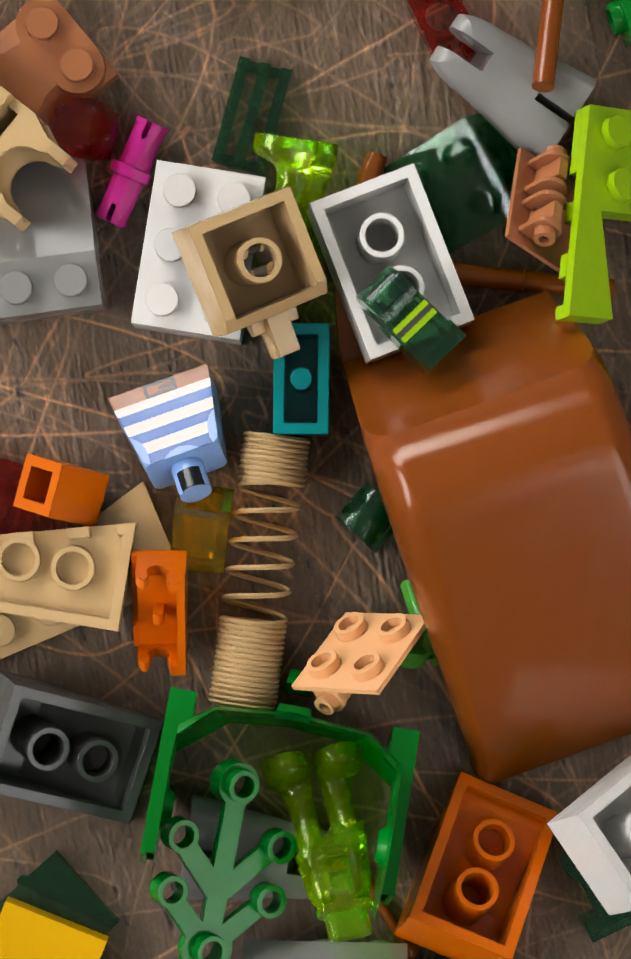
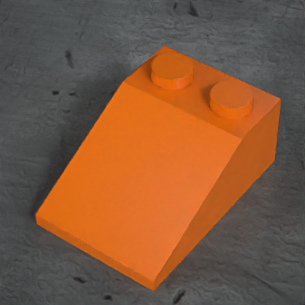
[394,771,559,959]

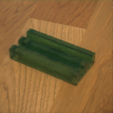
[212,56,292,177]

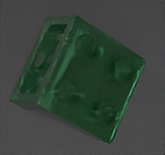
[383,113,517,254]

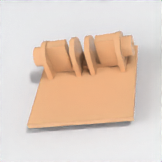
[292,612,426,715]

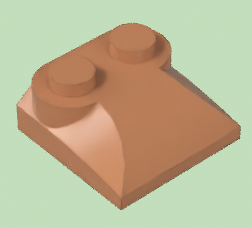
[0,0,119,132]

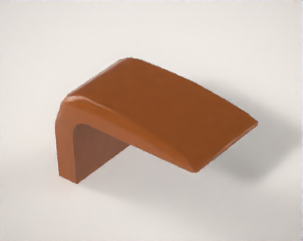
[343,291,631,784]

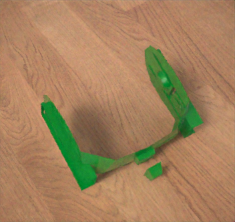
[140,669,420,920]

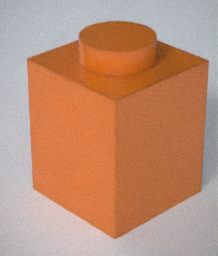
[13,453,110,527]

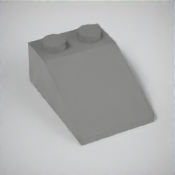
[0,149,108,325]

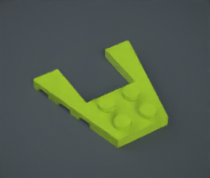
[555,104,631,324]

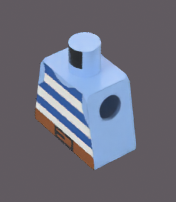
[108,363,228,503]

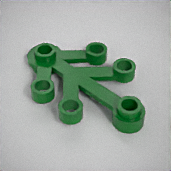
[149,759,297,959]

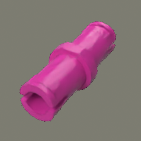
[94,116,169,229]

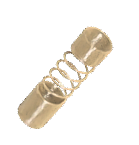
[208,431,311,711]

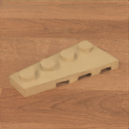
[0,522,138,632]

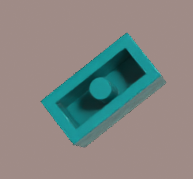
[273,323,330,437]

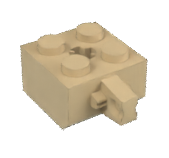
[172,186,327,359]

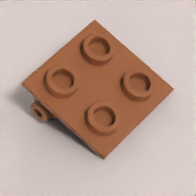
[505,145,575,273]

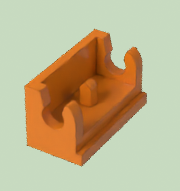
[131,550,188,676]

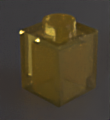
[171,486,235,574]

